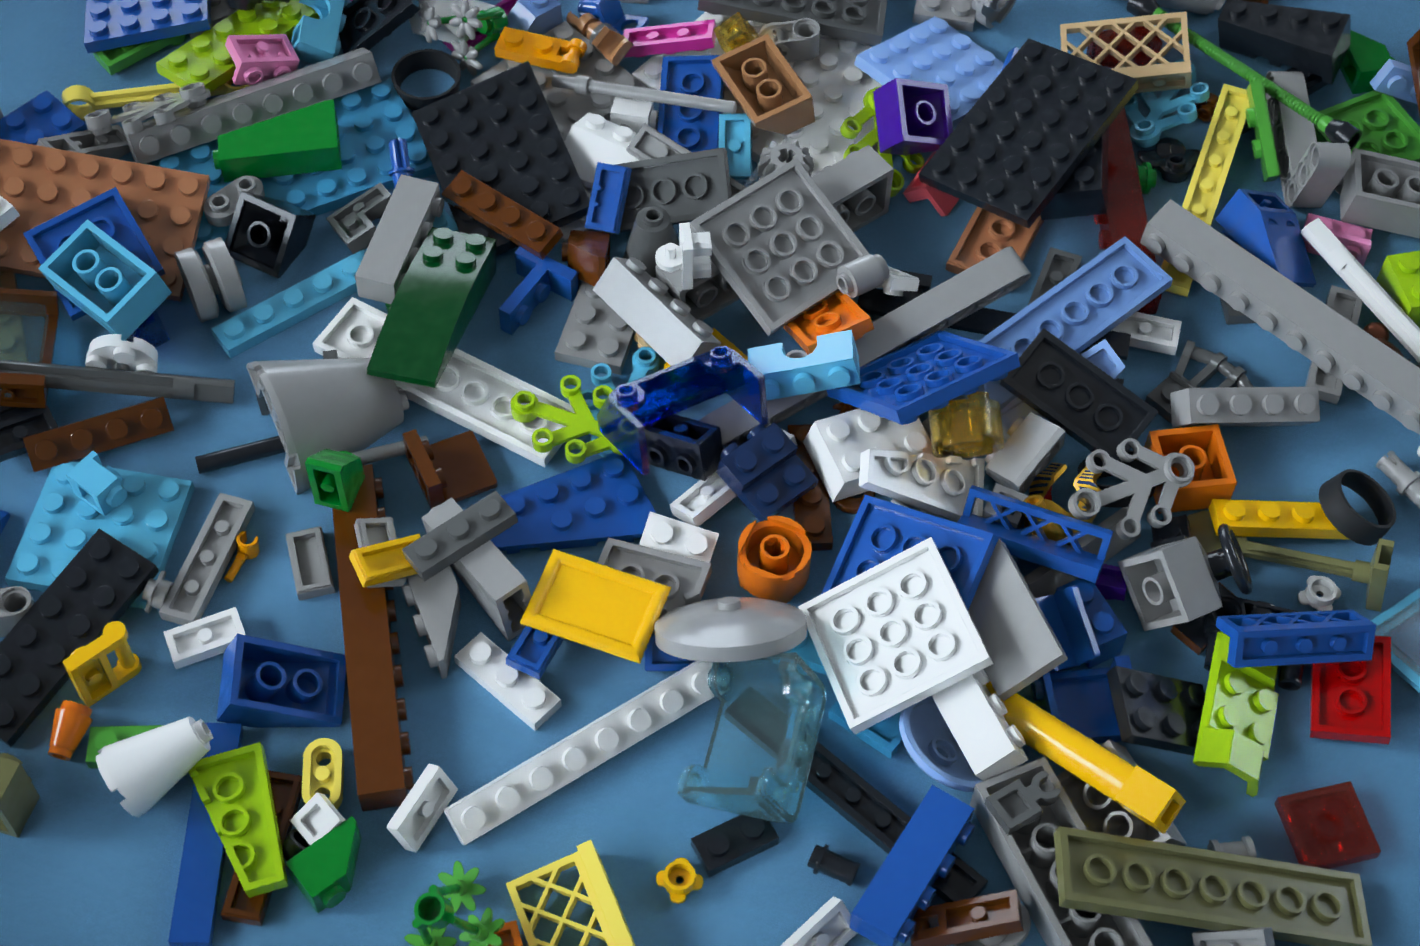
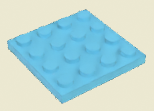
[5,461,195,609]

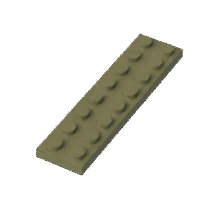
[1054,826,1373,946]

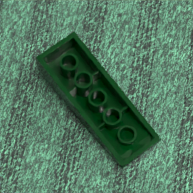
[367,227,497,388]

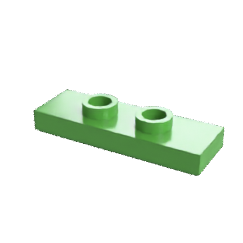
[1246,80,1281,182]

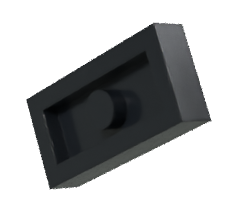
[691,805,779,877]

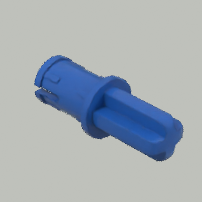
[389,138,415,189]

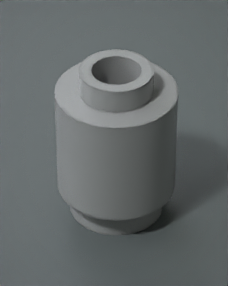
[836,254,889,298]

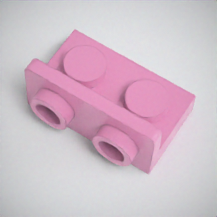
[225,34,300,85]
[1302,213,1373,266]

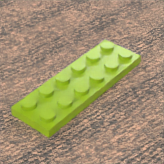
[156,0,320,93]

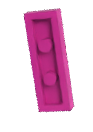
[623,19,717,58]

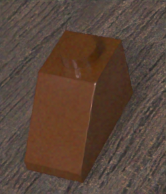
[562,230,611,286]

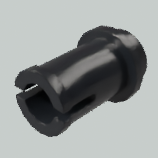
[807,844,860,887]

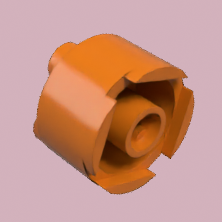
[737,516,812,603]

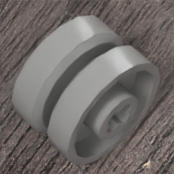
[174,237,247,323]

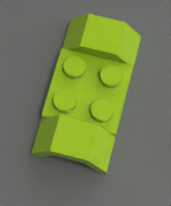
[1193,631,1279,797]

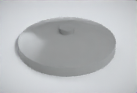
[654,597,807,662]

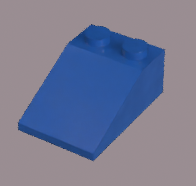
[216,634,346,728]

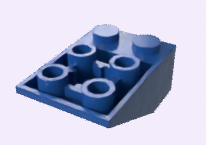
[1215,188,1316,287]

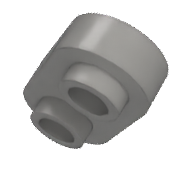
[203,176,265,227]

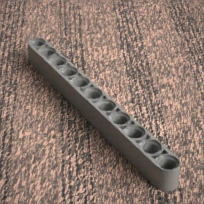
[699,246,1031,450]

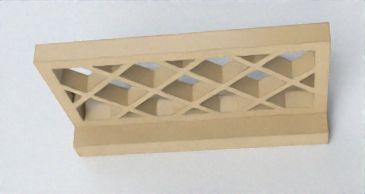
[1060,11,1192,93]

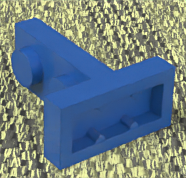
[498,247,579,335]

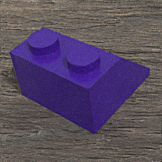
[873,78,953,155]

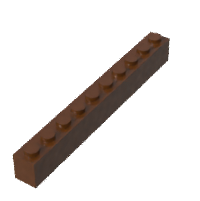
[332,464,414,812]

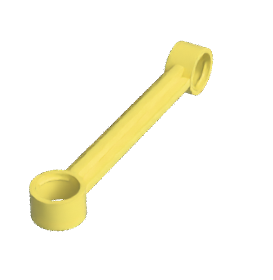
[62,79,251,121]

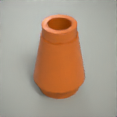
[47,700,93,761]

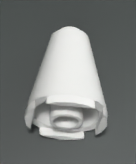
[96,716,213,818]

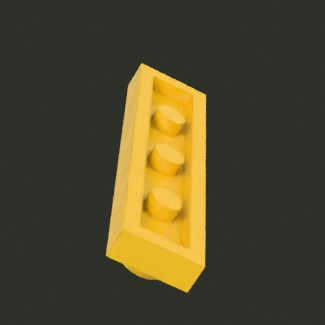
[1208,499,1350,540]

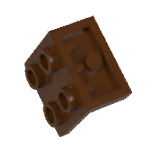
[402,429,498,509]

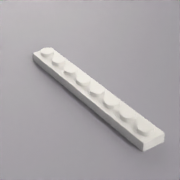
[443,661,726,845]

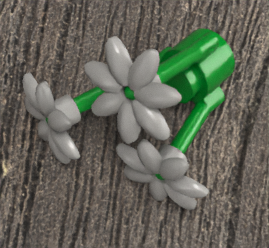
[418,0,508,76]

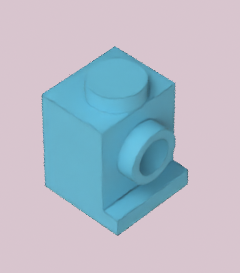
[66,451,127,516]

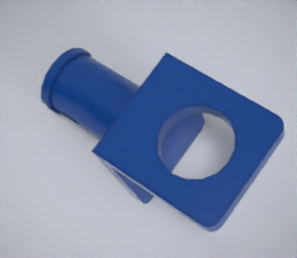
[578,0,649,35]

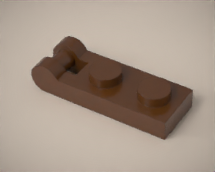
[910,889,1024,946]

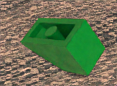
[1340,30,1395,94]
[305,449,365,512]
[285,816,361,913]

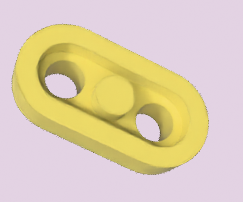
[302,738,344,809]

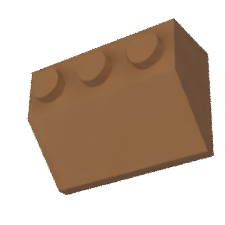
[711,34,815,135]

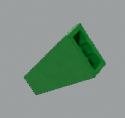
[213,99,342,182]

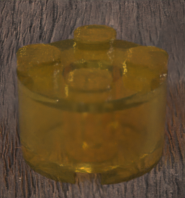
[928,392,1005,458]

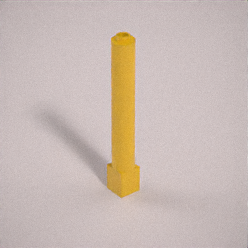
[985,682,1186,834]

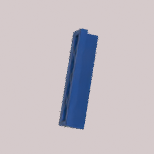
[957,485,1114,583]
[1216,609,1376,668]

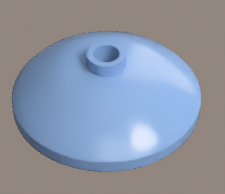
[899,696,983,792]

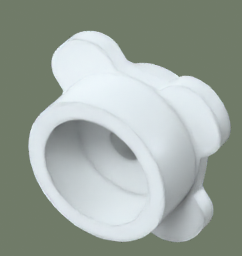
[1298,575,1341,611]

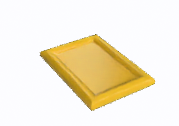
[520,549,671,664]

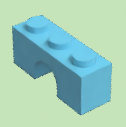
[291,0,348,64]
[748,330,860,403]

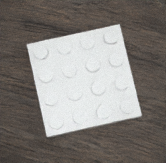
[798,537,993,735]

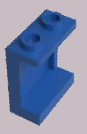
[1031,655,1132,744]

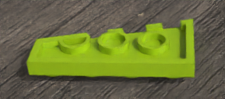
[188,742,288,898]

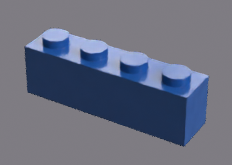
[849,785,976,946]

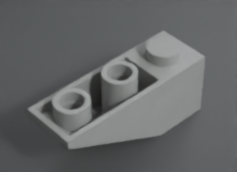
[401,566,461,679]

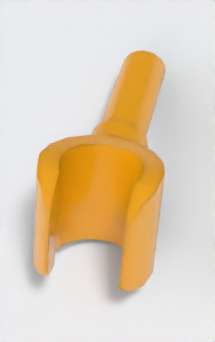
[224,531,259,583]

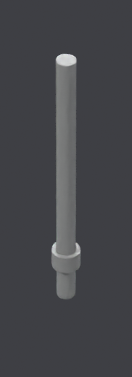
[551,74,737,114]

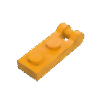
[494,26,587,74]

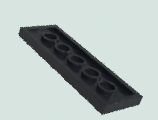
[0,528,159,747]

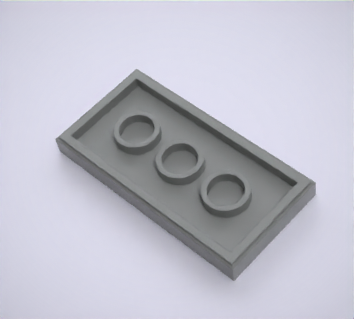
[968,539,1068,701]

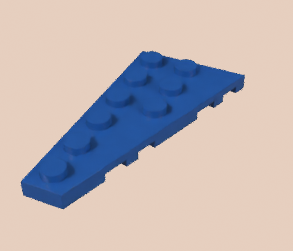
[424,453,656,554]

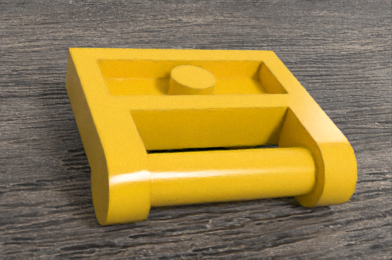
[62,621,142,707]

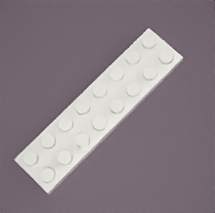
[312,297,575,468]

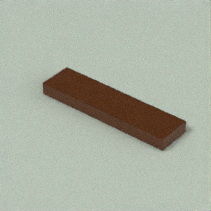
[221,770,302,927]

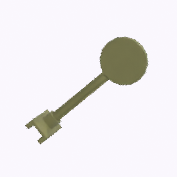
[1187,511,1395,612]

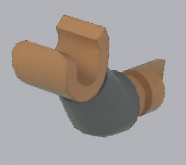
[566,11,634,67]

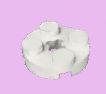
[85,334,158,373]

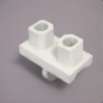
[655,222,712,290]

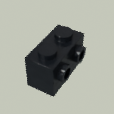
[642,411,723,481]

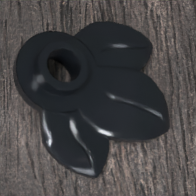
[1138,137,1200,183]

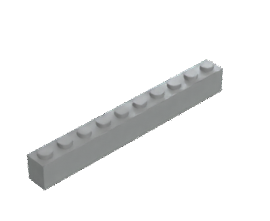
[1140,199,1420,435]

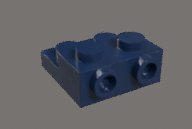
[716,422,819,522]

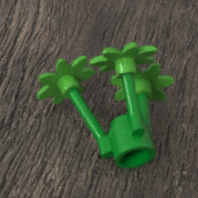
[404,861,505,946]

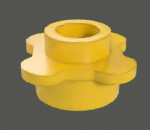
[656,857,703,904]

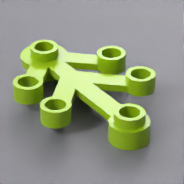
[840,87,925,197]
[510,375,640,464]

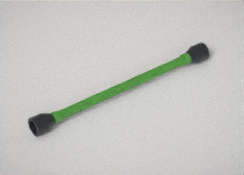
[1126,0,1362,150]

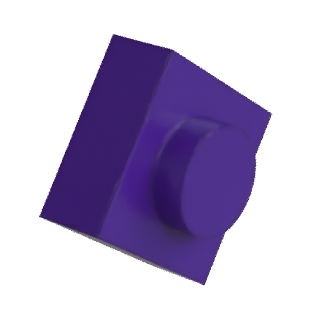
[1095,564,1128,601]

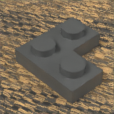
[326,182,391,254]

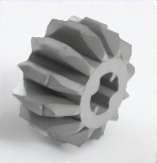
[757,138,814,179]

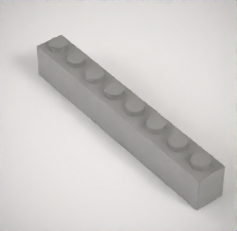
[122,47,381,164]

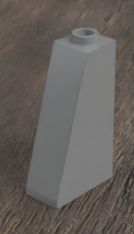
[421,497,531,641]

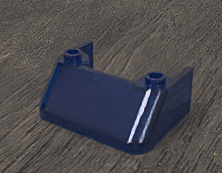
[597,346,769,475]

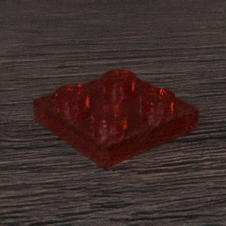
[1274,781,1381,869]

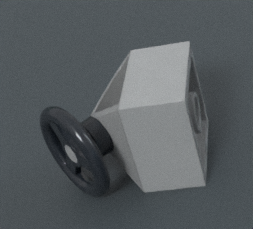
[1118,524,1253,631]

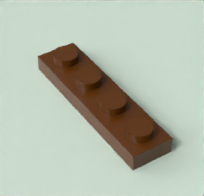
[441,170,563,260]
[23,396,174,472]
[787,424,833,551]

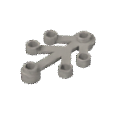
[84,82,211,136]
[1068,438,1195,540]

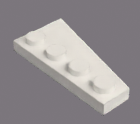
[859,449,985,522]

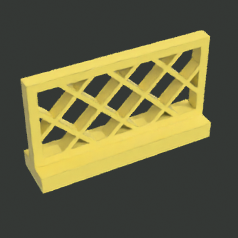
[505,840,636,946]

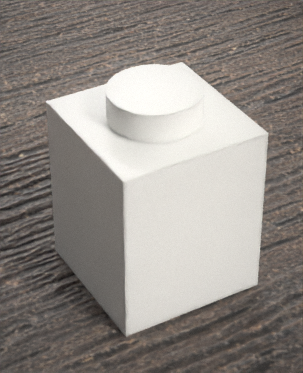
[610,97,658,133]

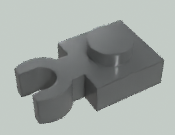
[985,771,1061,836]

